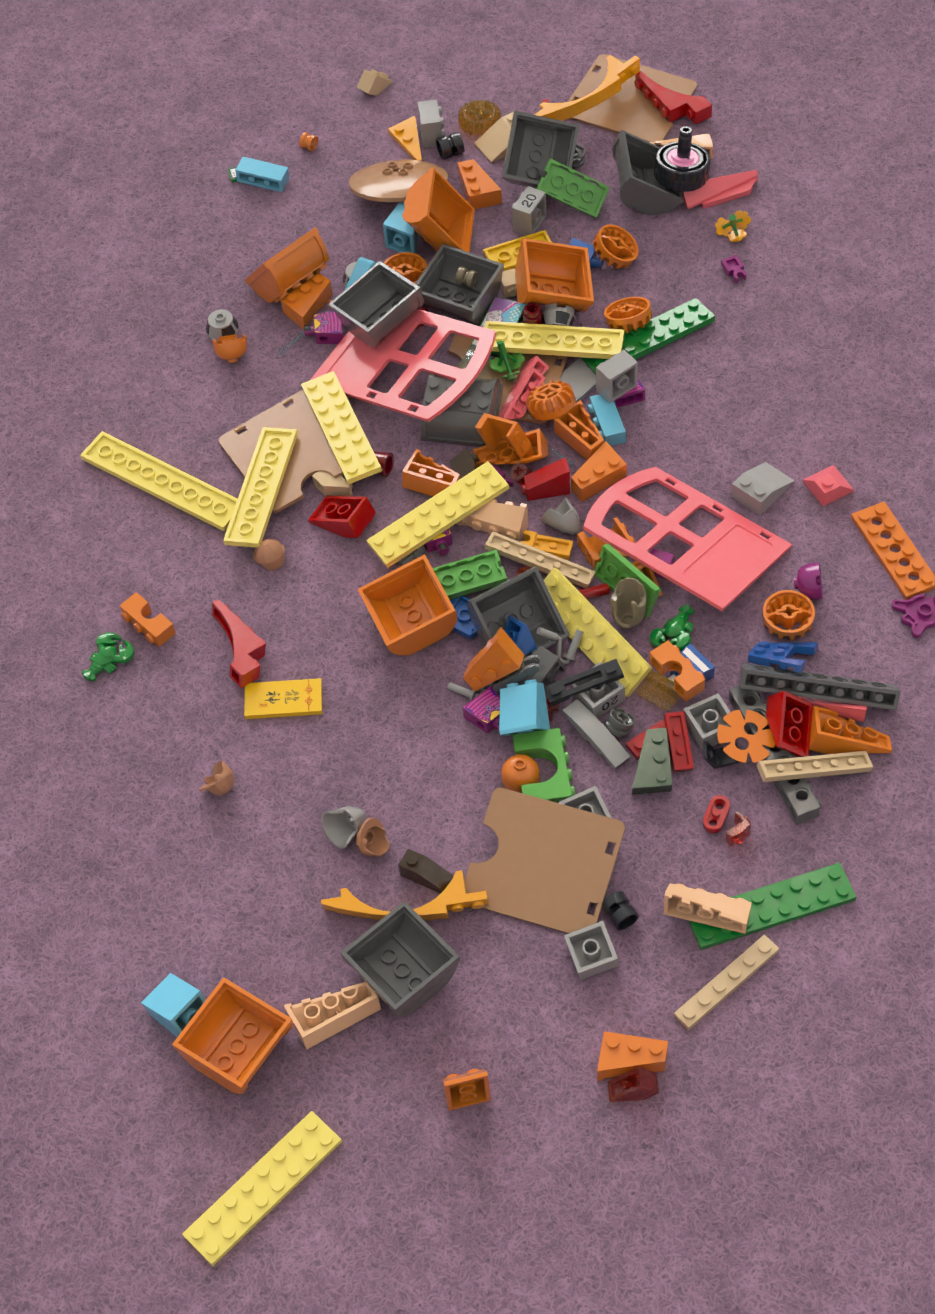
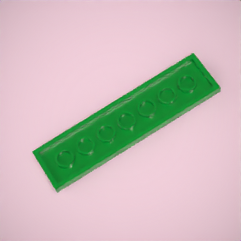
[579,298,715,375]
[688,863,856,950]

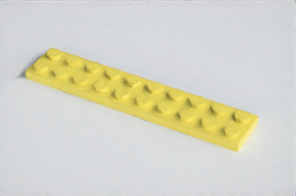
[80,431,238,532]

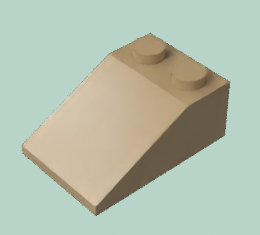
[474,112,514,163]

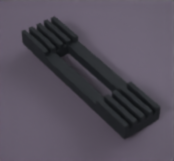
[544,659,624,706]

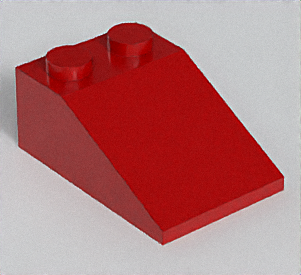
[308,495,376,538]
[766,691,813,757]

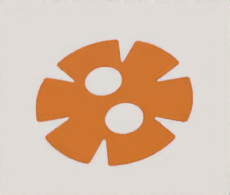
[717,710,775,763]

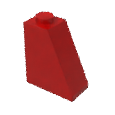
[521,458,570,501]

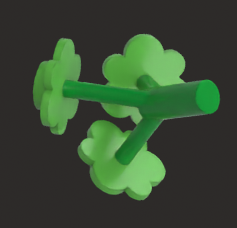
[489,340,525,381]

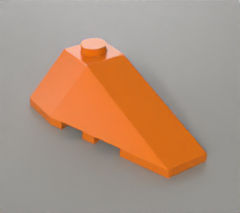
[473,428,549,465]
[809,706,892,754]

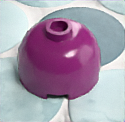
[794,562,823,600]

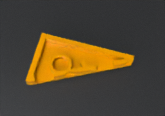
[388,116,422,161]

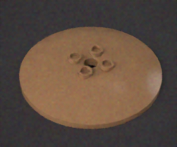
[349,159,448,202]

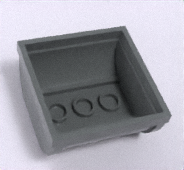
[502,111,580,189]
[612,130,684,215]
[415,244,504,324]
[328,261,424,348]
[420,373,503,447]
[467,566,570,659]
[340,901,460,1017]

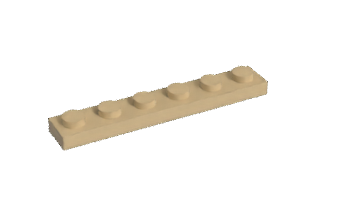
[485,531,595,588]
[757,751,873,782]
[674,935,779,1030]

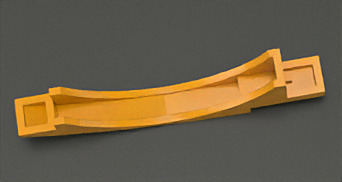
[534,55,640,121]
[321,870,489,921]

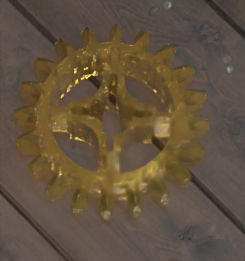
[458,98,501,137]

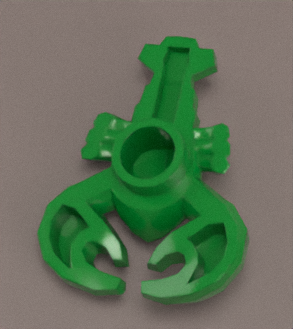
[650,604,694,652]
[82,632,135,682]

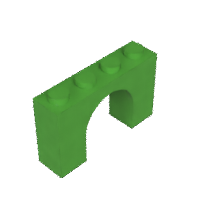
[513,728,575,803]

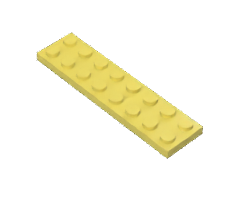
[484,321,625,359]
[301,371,382,485]
[223,427,298,548]
[367,461,510,568]
[544,568,652,697]
[182,1111,342,1267]

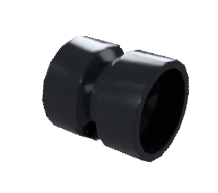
[436,132,465,159]
[601,891,639,931]

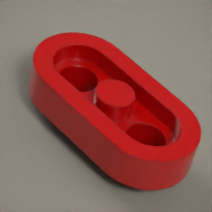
[703,795,730,833]

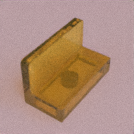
[636,670,680,712]

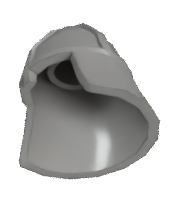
[540,497,581,535]
[321,806,366,849]

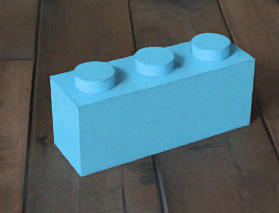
[235,157,289,192]
[587,394,626,446]

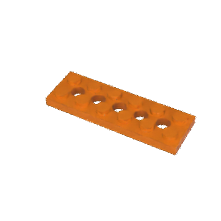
[851,501,935,600]

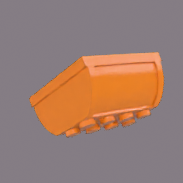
[402,167,475,253]
[244,227,329,303]
[515,238,594,312]
[357,554,457,655]
[172,977,293,1094]

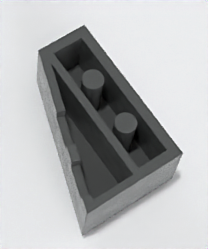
[516,645,567,687]

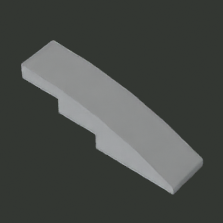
[562,699,630,769]

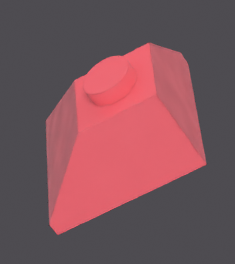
[803,465,854,506]

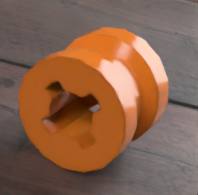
[299,132,318,152]

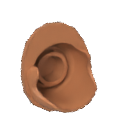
[253,539,285,571]
[199,761,234,795]
[356,818,390,857]

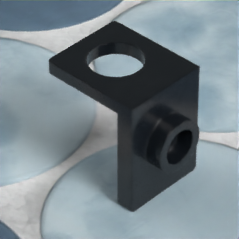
[704,741,739,769]

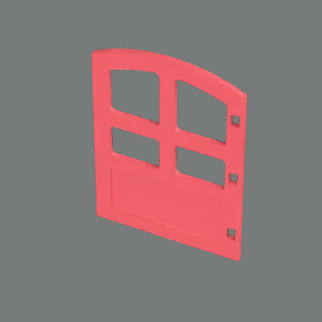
[309,309,496,422]
[583,467,792,611]

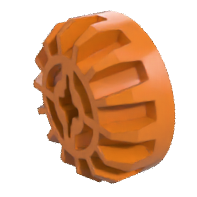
[593,224,639,269]
[384,252,427,284]
[604,297,652,333]
[526,380,576,420]
[762,590,815,640]

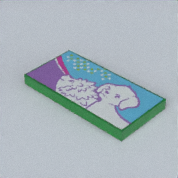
[471,297,527,356]

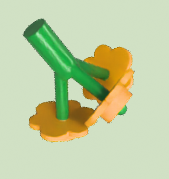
[715,210,751,242]

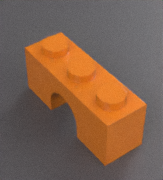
[119,592,176,647]
[649,641,705,702]

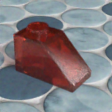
[607,1067,659,1102]

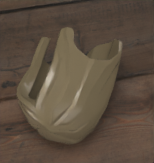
[610,578,647,629]

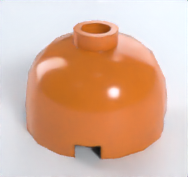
[212,334,247,363]
[501,754,540,793]

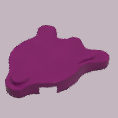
[891,594,935,638]

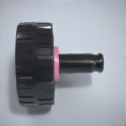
[654,126,711,192]

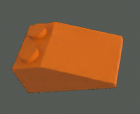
[442,1069,491,1111]

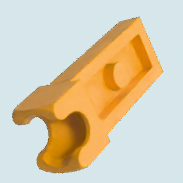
[520,530,573,560]

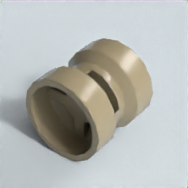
[455,266,478,288]

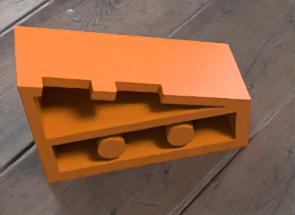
[458,159,502,209]
[281,272,333,329]
[554,400,604,460]
[571,441,627,502]
[402,449,460,496]
[463,627,524,691]
[597,1031,668,1081]

